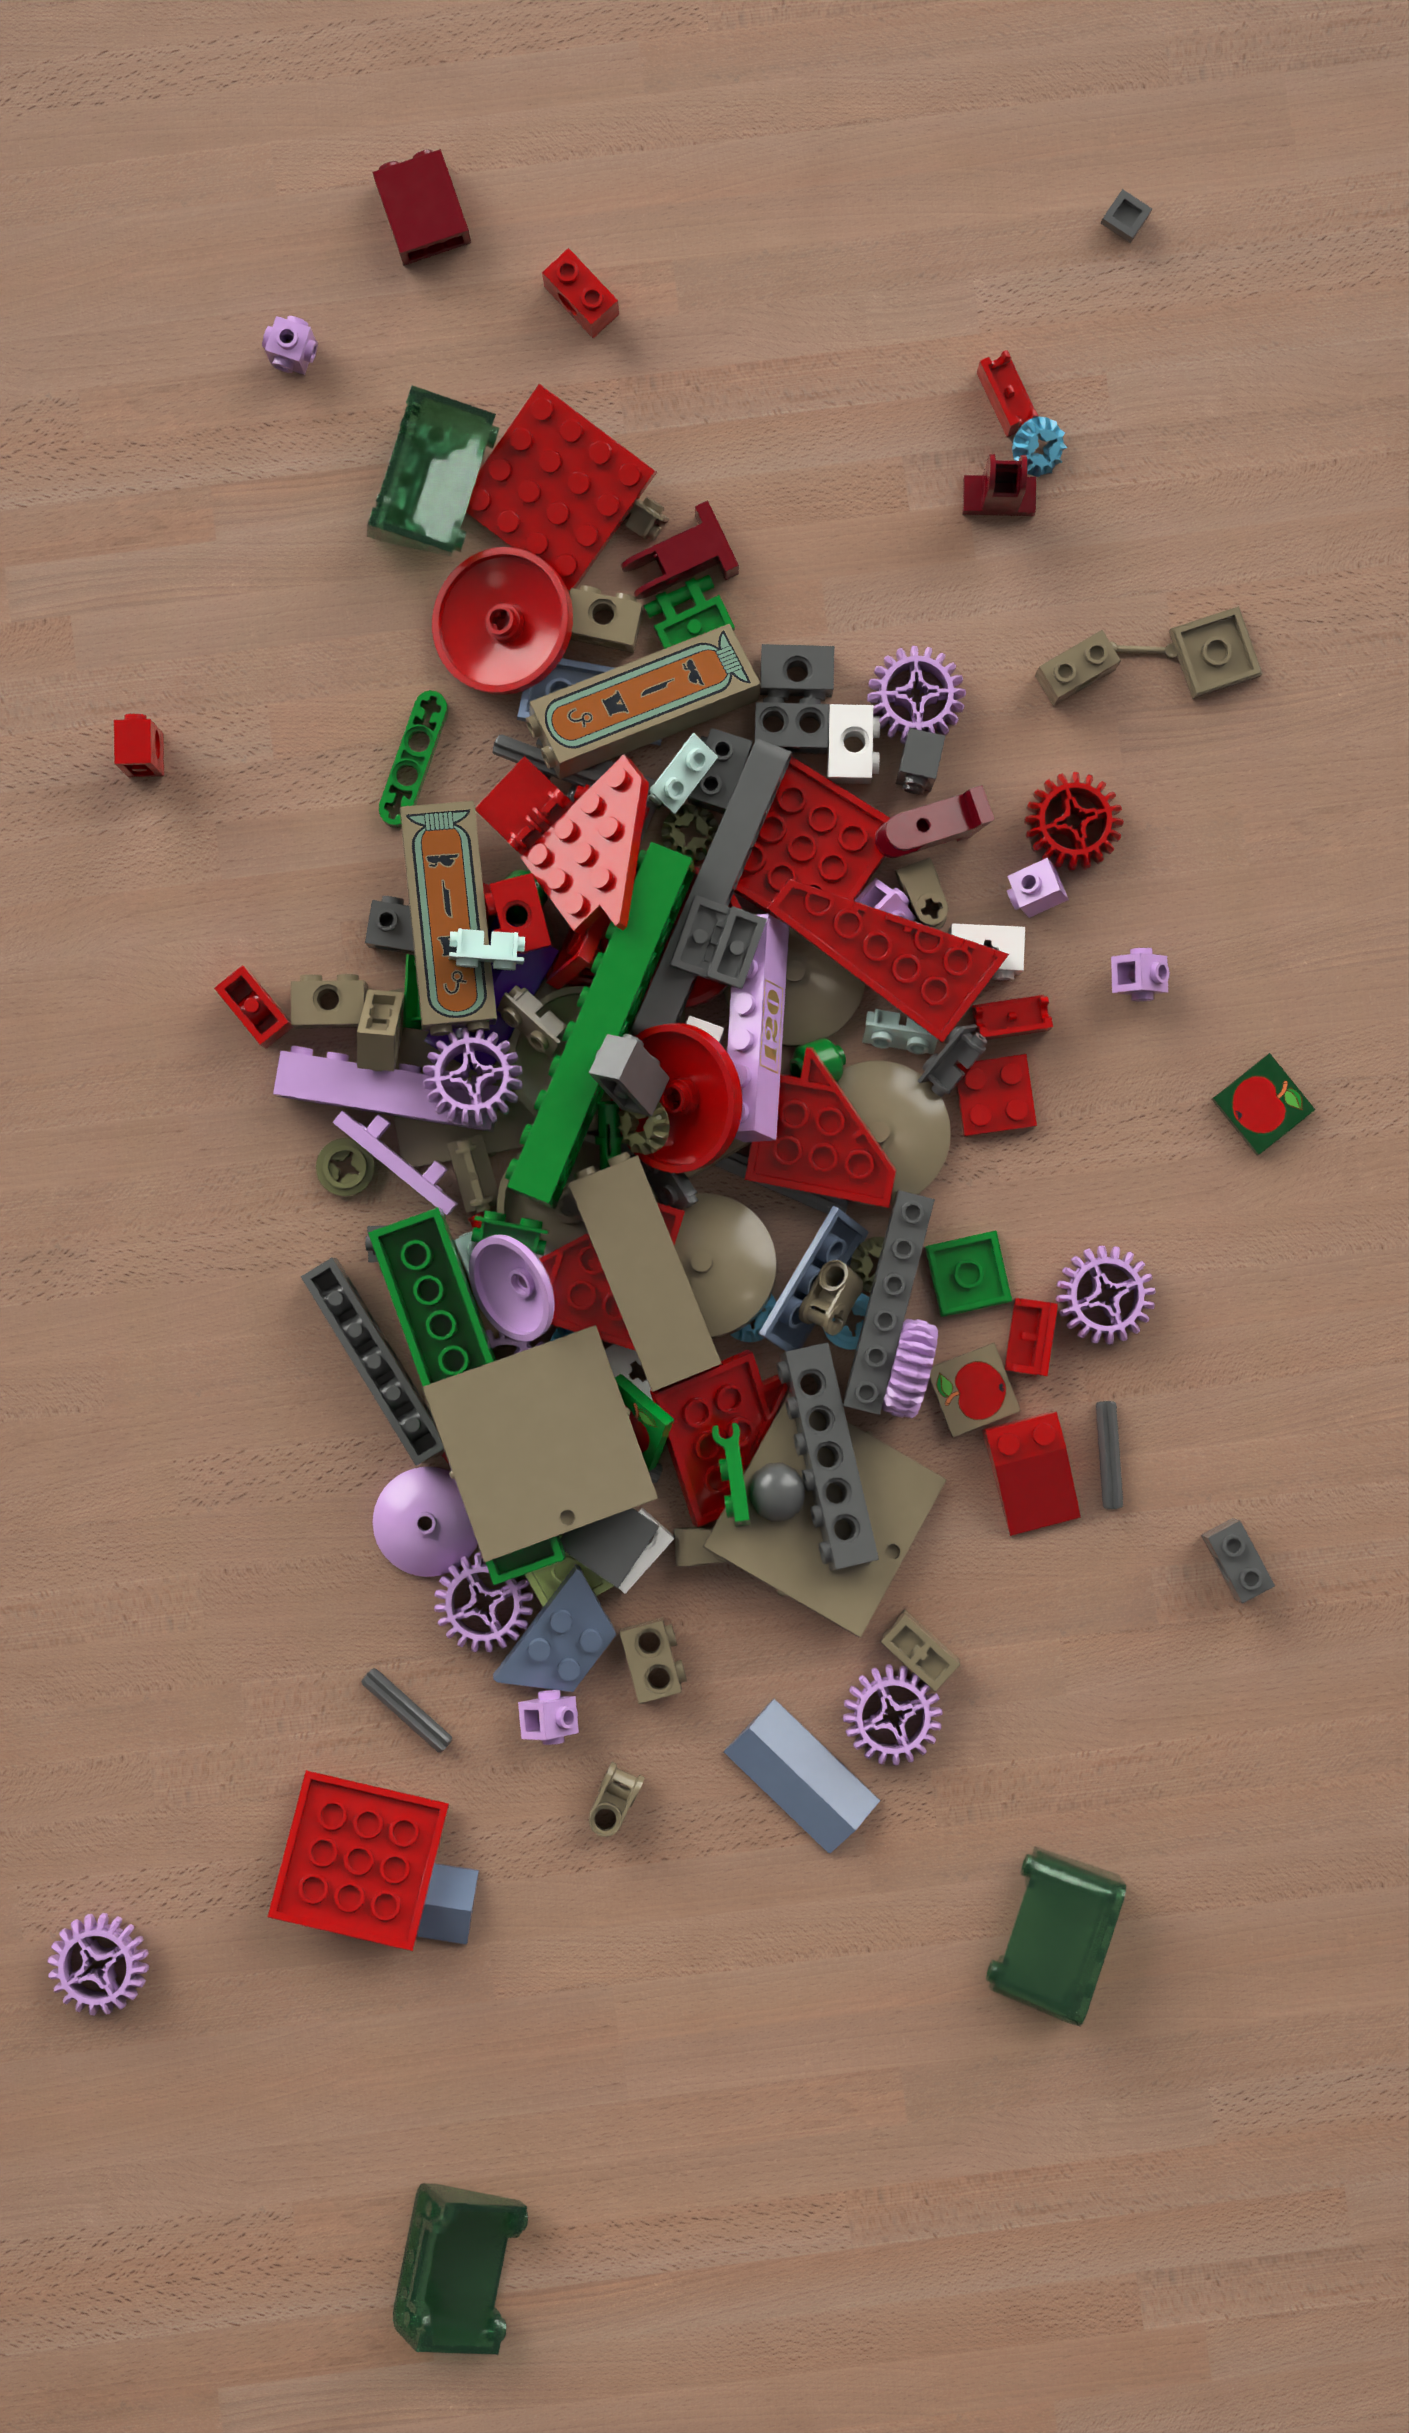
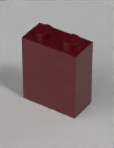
[372,149,471,266]

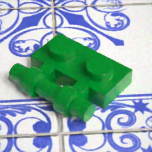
[643,574,735,649]

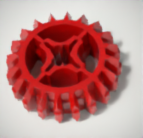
[1024,772,1124,871]

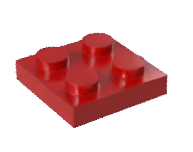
[546,913,611,990]
[956,1054,1037,1137]

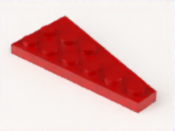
[766,879,1009,1042]

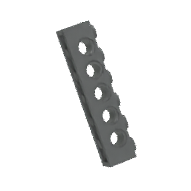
[842,1190,935,1415]
[301,1257,444,1466]
[777,1342,879,1571]

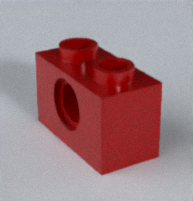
[542,248,619,338]
[114,714,164,777]
[484,873,551,955]
[214,965,293,1049]

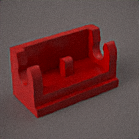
[977,350,1039,437]
[972,995,1053,1040]
[1004,1298,1058,1376]

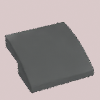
[669,895,767,989]
[560,1508,660,1588]

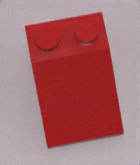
[982,1411,1081,1536]

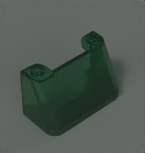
[367,385,500,557]
[986,1846,1126,2027]
[393,2183,528,2355]

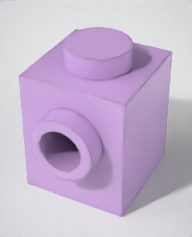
[1007,858,1069,918]

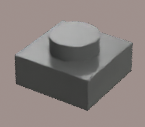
[1101,189,1152,243]

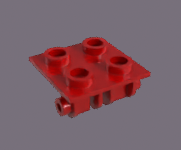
[475,756,574,855]

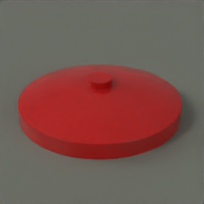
[432,547,573,695]
[611,1023,742,1173]

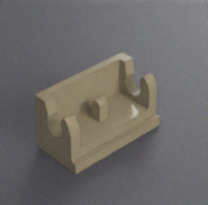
[880,1609,960,1692]

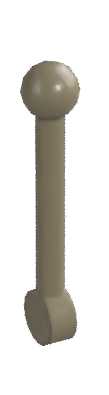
[1110,641,1178,659]

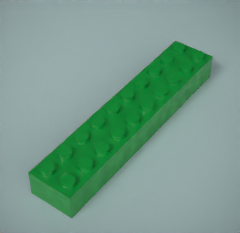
[505,842,696,1209]
[368,1207,566,1585]

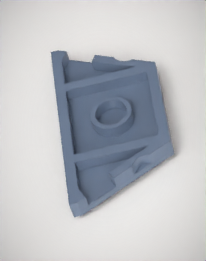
[493,1564,616,1692]

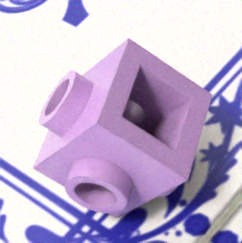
[262,316,318,375]
[855,878,916,921]
[1111,948,1169,1001]
[518,1690,579,1745]

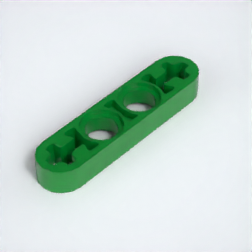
[378,690,448,828]

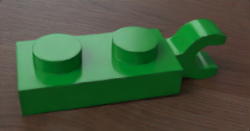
[712,1423,750,1527]

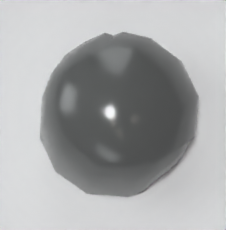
[749,1463,805,1522]

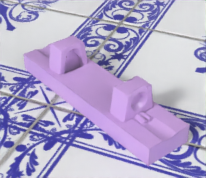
[333,1111,458,1215]

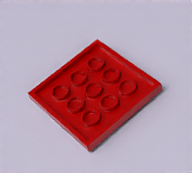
[456,384,657,591]
[734,756,890,931]
[267,1770,449,1952]

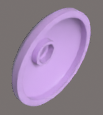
[469,1235,555,1341]
[373,1467,478,1577]

